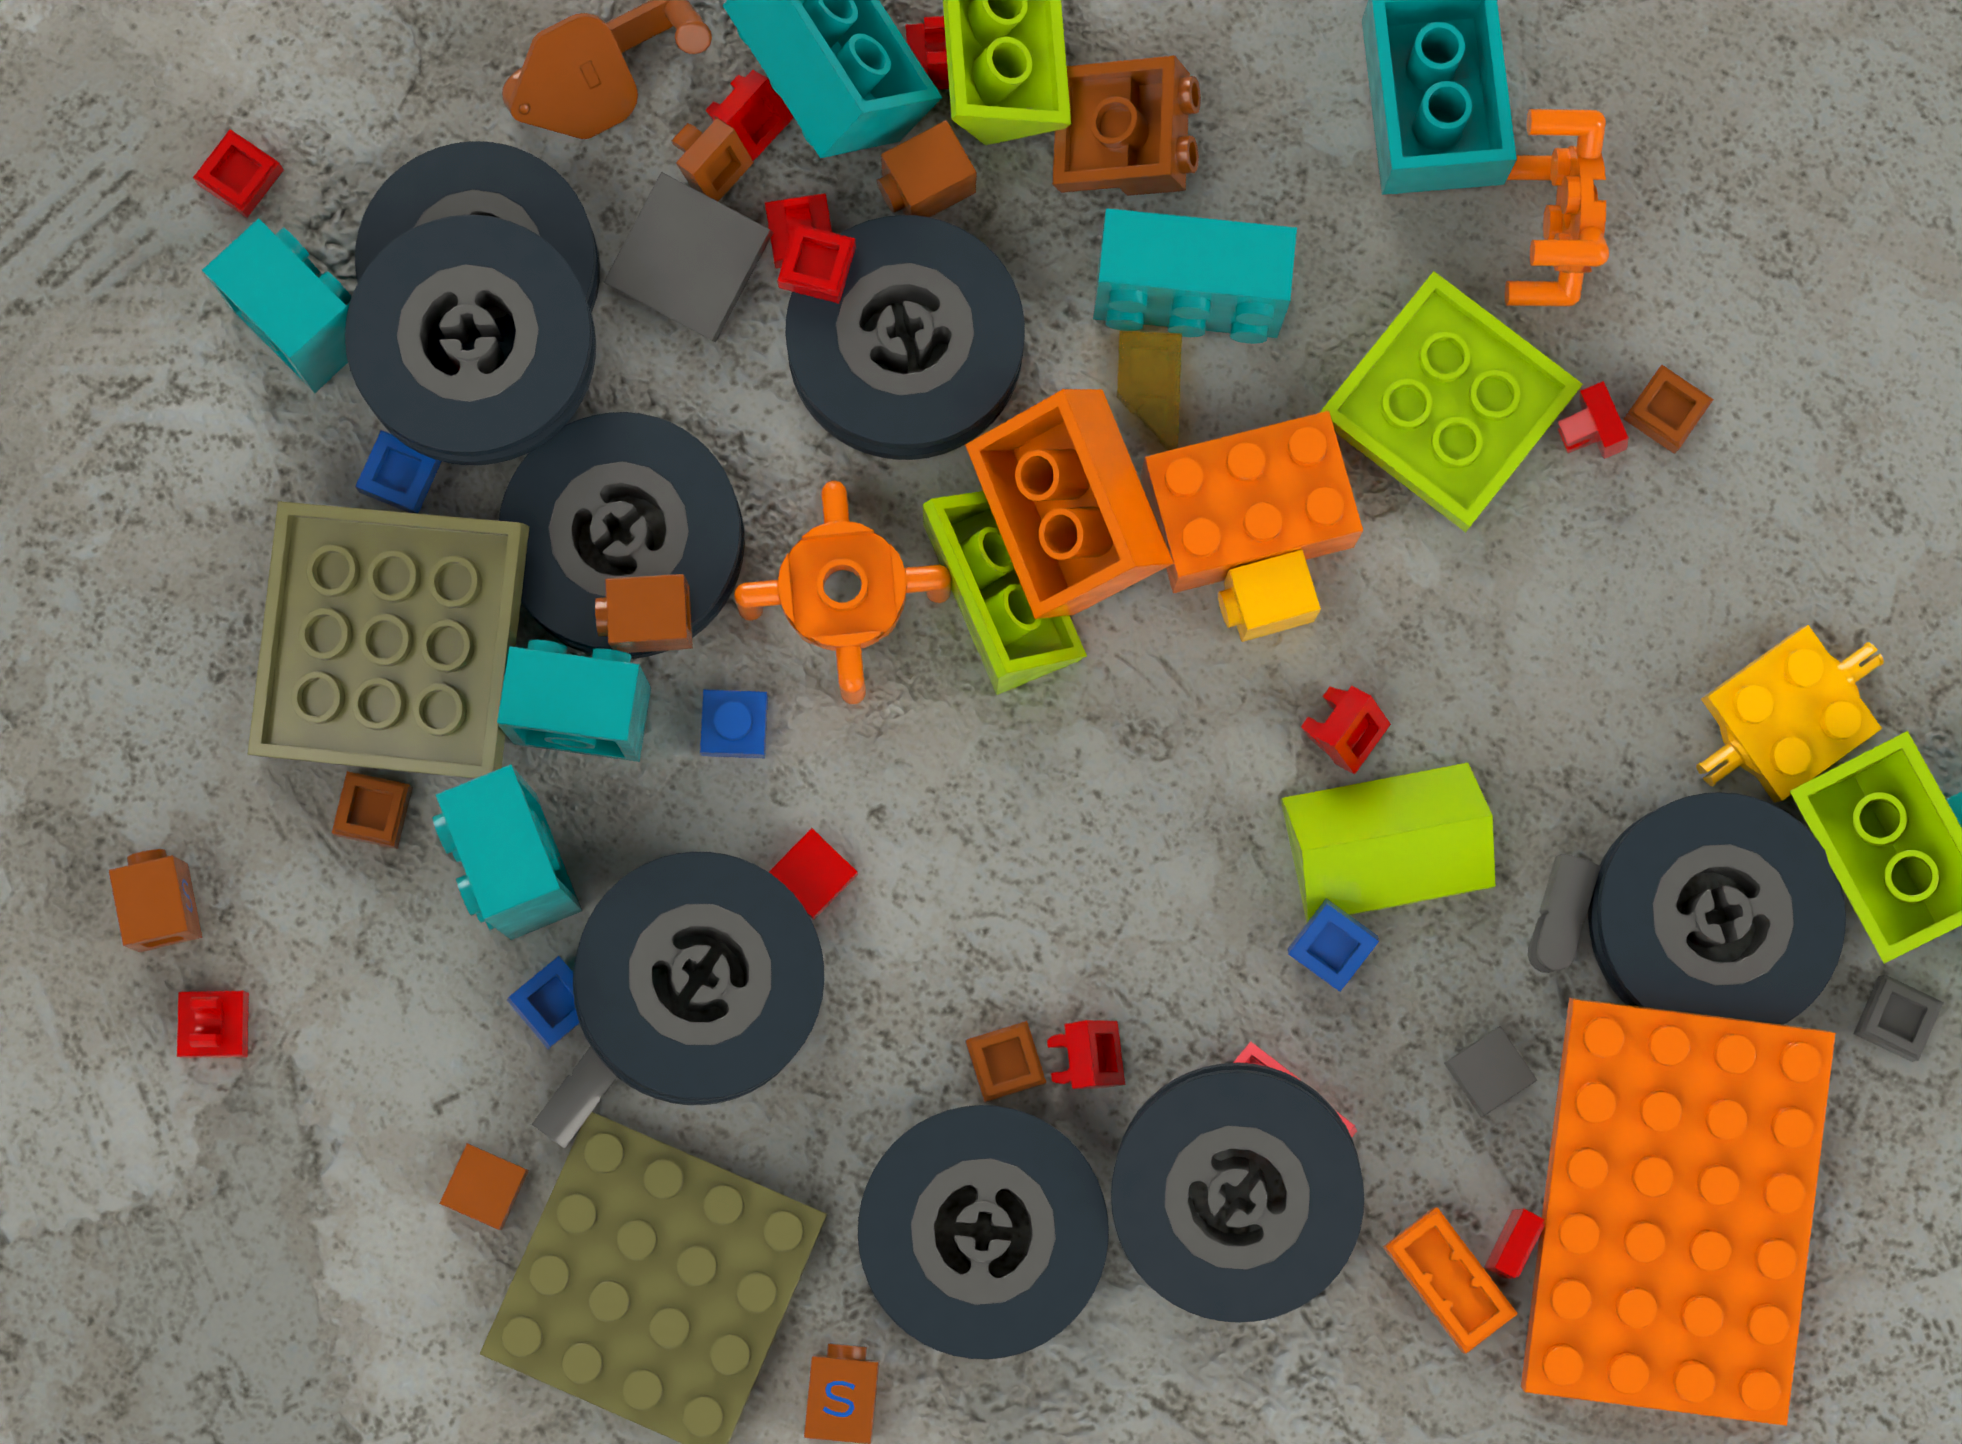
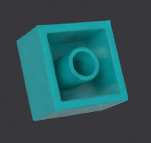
[202,218,352,393]
[497,640,651,762]

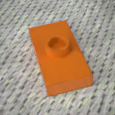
[1383,1207,1518,1354]

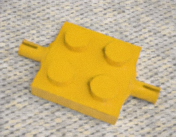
[1696,625,1884,803]

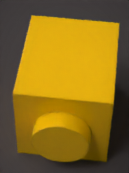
[1218,549,1321,642]

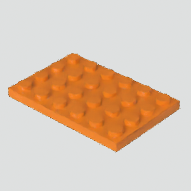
[1521,998,1836,1426]

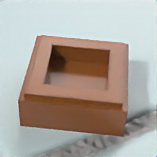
[1623,365,1714,454]
[332,771,413,849]
[965,1021,1047,1103]
[439,1143,529,1230]

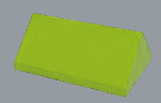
[943,0,1071,145]
[923,491,1087,695]
[1790,731,1962,964]
[1281,763,1496,922]

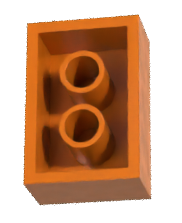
[965,389,1174,619]
[1140,411,1363,593]

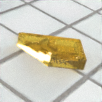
[1116,331,1182,451]

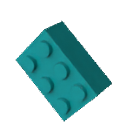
[722,0,942,158]
[1362,0,1517,195]
[1093,208,1297,344]
[432,764,583,940]

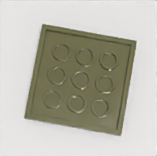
[247,501,530,779]
[480,1112,828,1444]

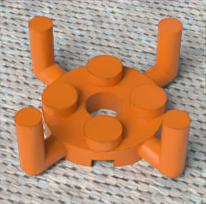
[1505,109,1609,306]
[734,480,951,704]

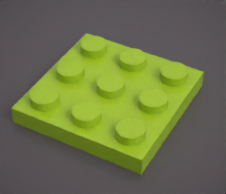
[1319,271,1583,533]

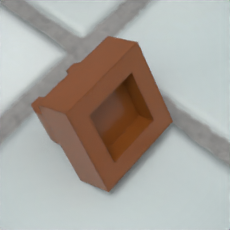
[671,118,754,202]

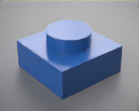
[355,430,442,514]
[700,689,768,759]
[1288,898,1379,992]
[507,956,580,1050]

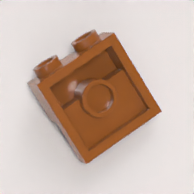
[1052,55,1201,196]

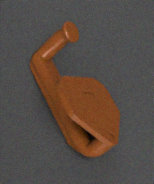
[502,0,712,139]

